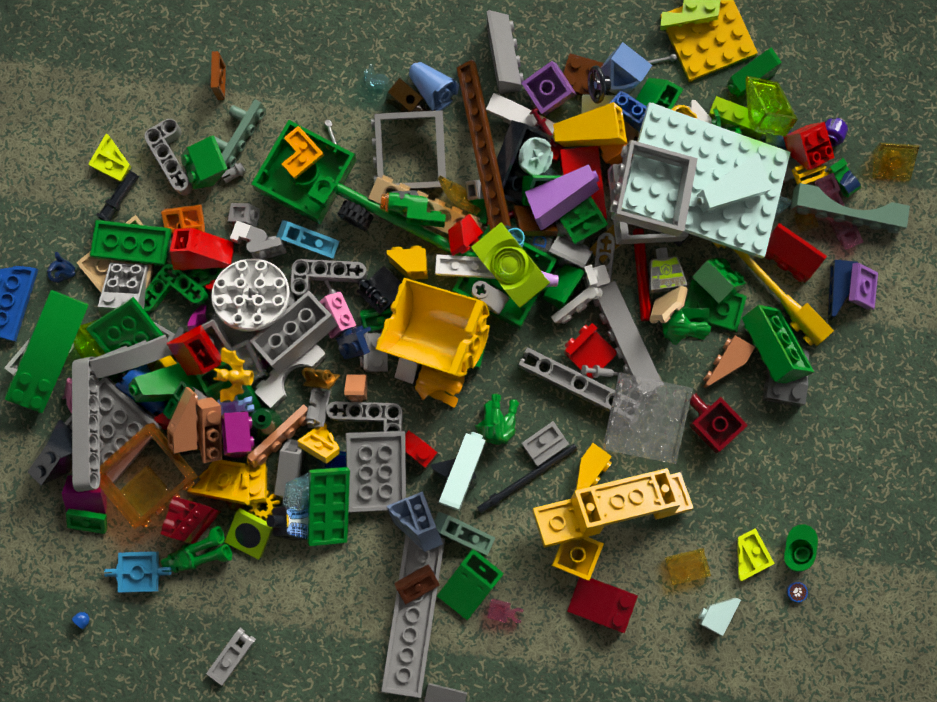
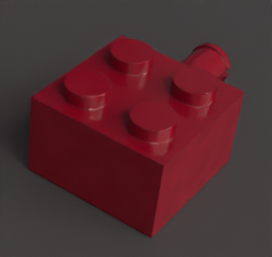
[687,393,748,454]

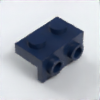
[336,325,371,359]

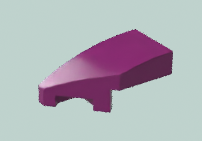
[187,305,207,331]

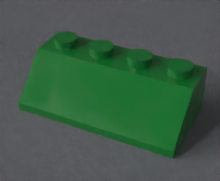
[742,305,814,383]

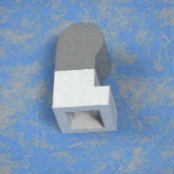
[230,221,268,244]

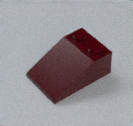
[567,577,638,634]

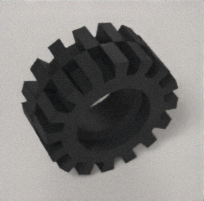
[337,200,374,231]

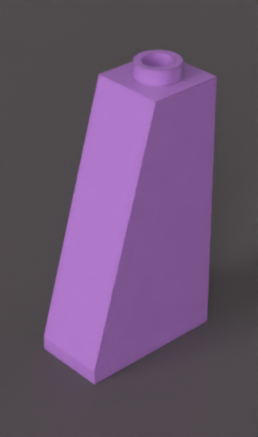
[525,165,600,230]

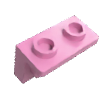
[319,292,356,339]

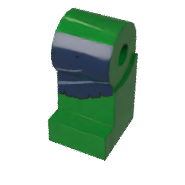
[826,158,861,198]

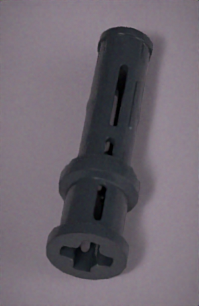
[96,170,139,222]

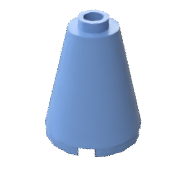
[409,62,459,111]

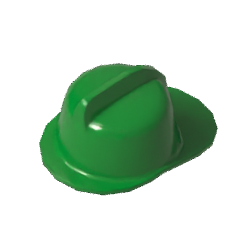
[784,524,818,571]

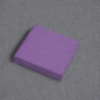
[849,263,878,310]

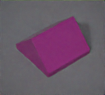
[62,475,107,513]

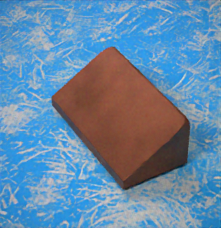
[395,564,440,605]

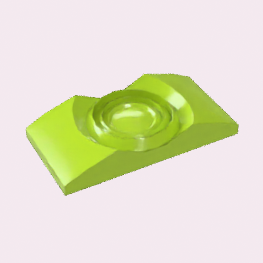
[472,222,550,308]

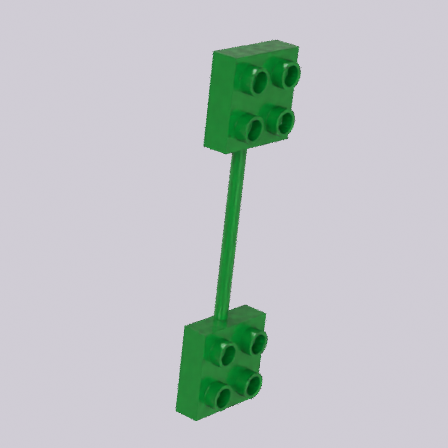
[251,120,557,330]

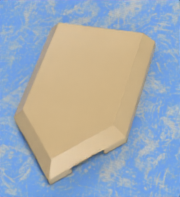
[650,286,688,323]

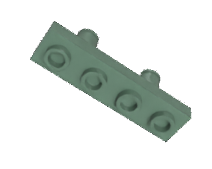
[214,100,265,169]

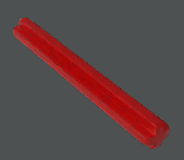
[633,228,651,321]

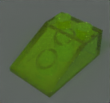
[745,76,798,136]

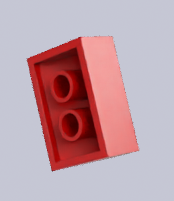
[765,223,827,283]

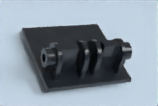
[356,266,402,315]

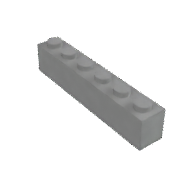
[592,281,663,397]

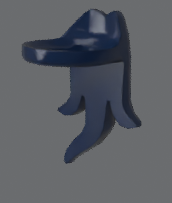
[47,252,76,283]

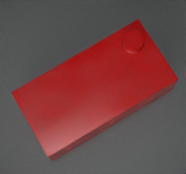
[559,146,607,220]

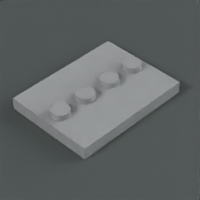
[346,431,406,512]

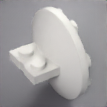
[212,259,290,331]

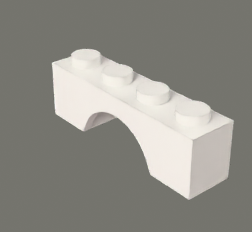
[255,344,327,410]

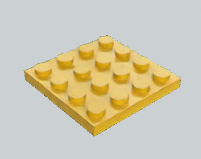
[660,0,758,82]

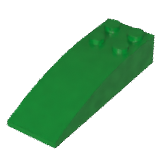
[5,290,89,413]

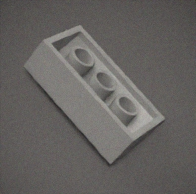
[486,10,524,94]

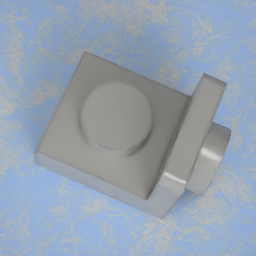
[228,203,260,227]

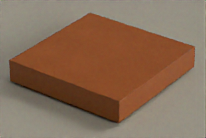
[211,51,226,100]

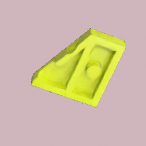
[88,134,131,182]
[737,528,775,581]

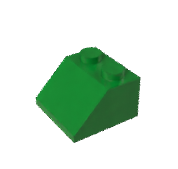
[181,135,227,189]
[542,264,585,309]

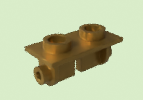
[302,367,340,390]

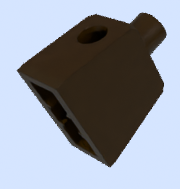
[385,78,428,119]

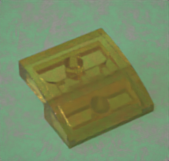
[438,175,481,215]

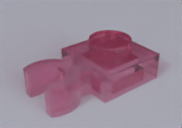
[487,599,524,623]

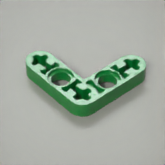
[144,264,208,312]

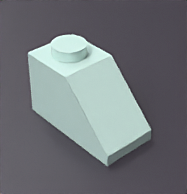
[698,598,741,636]

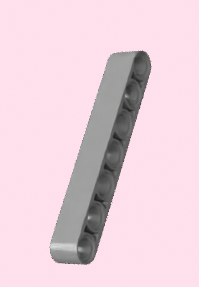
[72,357,100,492]

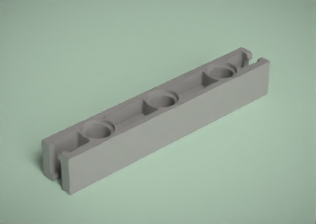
[518,347,640,422]

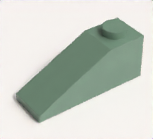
[434,511,495,556]

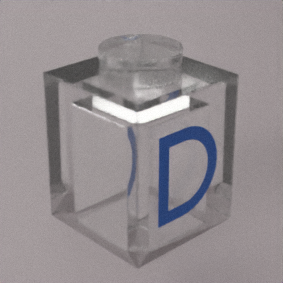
[524,236,553,254]

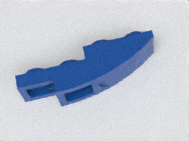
[609,90,647,133]

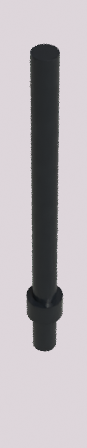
[477,444,578,513]

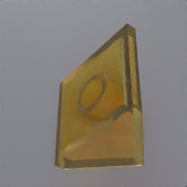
[872,142,919,181]

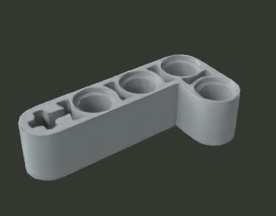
[145,119,192,196]
[291,259,368,298]
[326,402,403,432]

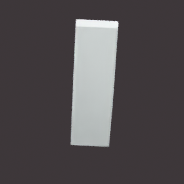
[486,93,555,142]

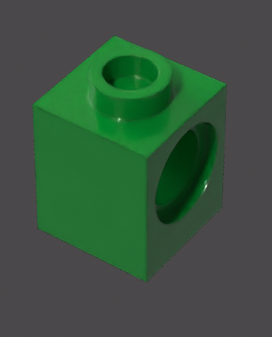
[308,175,338,208]

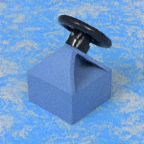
[588,42,652,104]

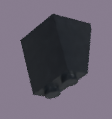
[28,420,72,485]

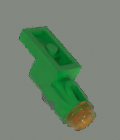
[380,191,446,228]

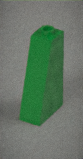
[128,363,207,402]

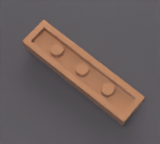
[247,404,308,469]

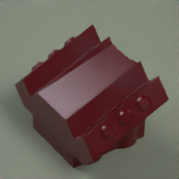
[160,496,221,544]

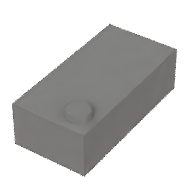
[250,291,338,375]

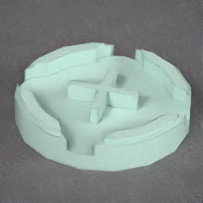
[518,137,553,175]

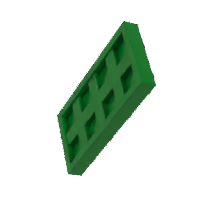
[307,467,350,546]

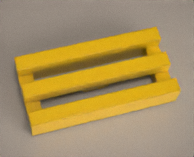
[791,164,830,184]

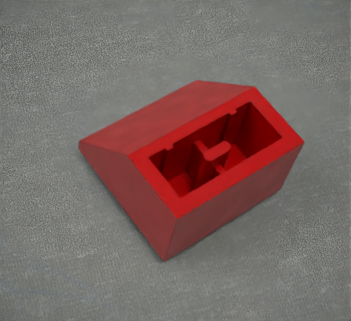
[783,122,835,170]
[167,325,221,376]

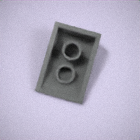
[762,350,809,407]

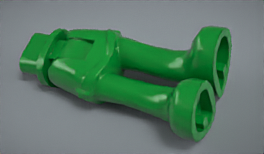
[161,526,232,573]

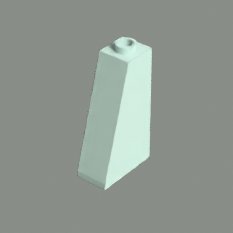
[697,153,772,213]
[439,432,485,511]

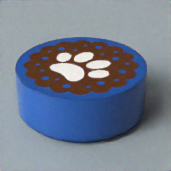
[787,582,808,602]

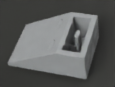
[98,263,148,317]

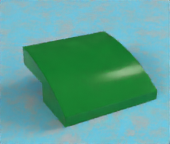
[559,196,608,244]

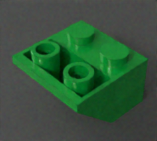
[636,78,683,109]
[693,257,747,304]

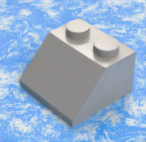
[548,236,592,270]

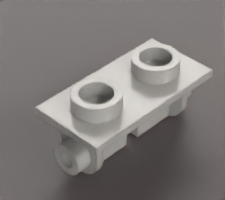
[305,387,331,428]

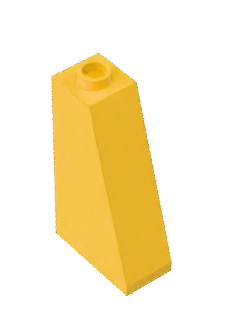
[553,102,627,147]

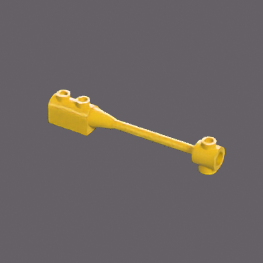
[713,242,834,346]

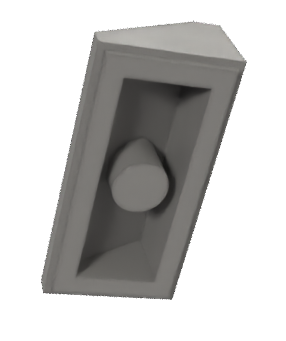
[424,683,467,702]

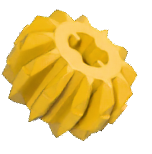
[247,491,280,521]

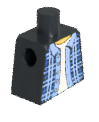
[267,502,308,541]

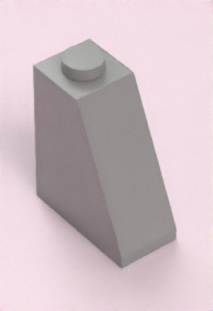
[274,439,305,499]

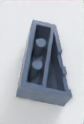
[386,491,443,552]

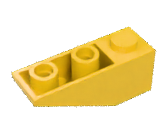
[576,443,612,490]

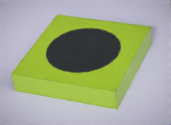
[225,508,272,560]

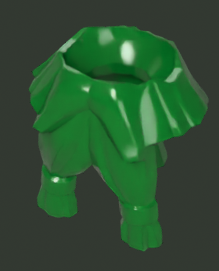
[662,307,711,345]
[474,394,519,445]

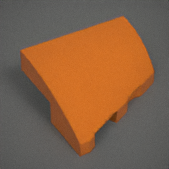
[161,204,205,233]

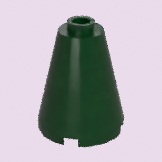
[248,407,283,445]

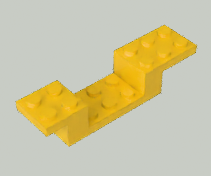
[532,468,693,548]

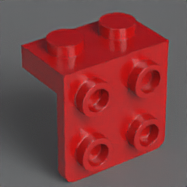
[564,323,617,379]

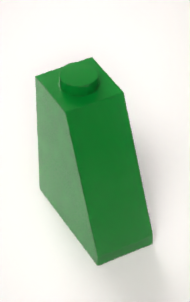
[727,47,782,98]

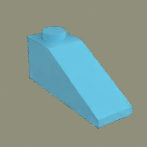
[276,220,339,258]

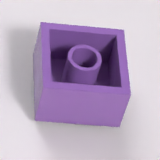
[522,61,576,116]

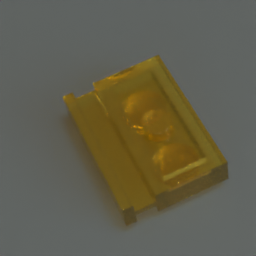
[665,548,711,585]

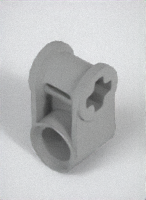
[472,281,510,315]

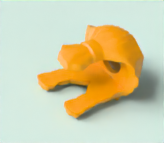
[415,365,465,407]

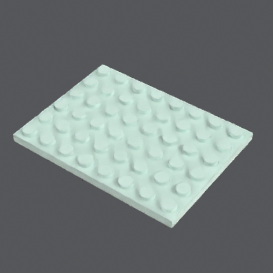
[621,102,790,258]

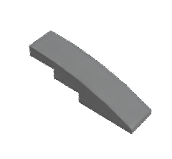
[89,335,173,379]

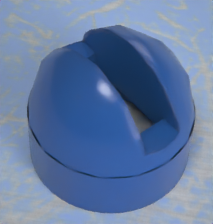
[72,612,89,629]

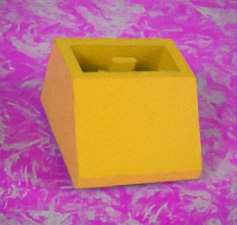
[387,246,428,280]

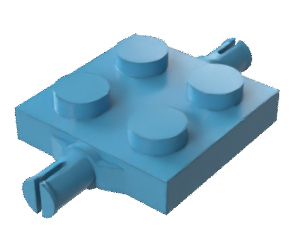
[104,552,172,592]

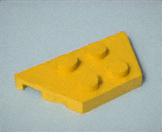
[187,460,249,505]

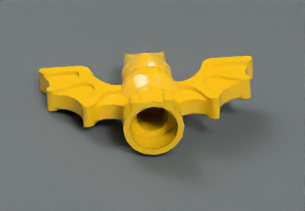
[213,347,254,402]

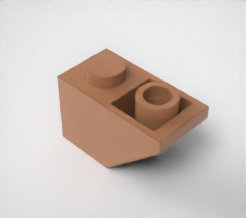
[344,375,368,402]

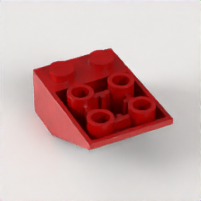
[170,228,234,270]

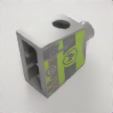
[649,248,687,294]

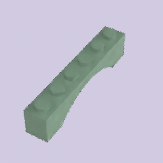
[791,183,910,233]

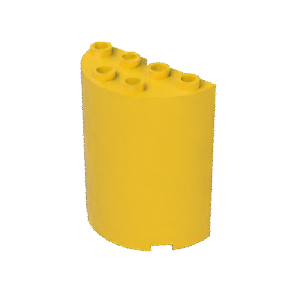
[376,278,490,377]

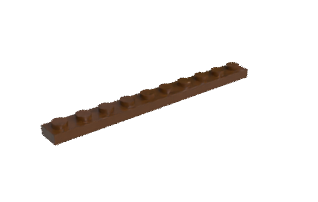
[457,60,511,230]

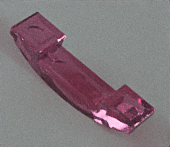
[815,173,863,250]

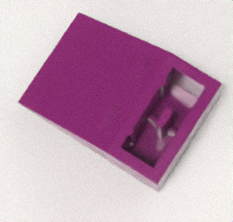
[221,412,254,458]

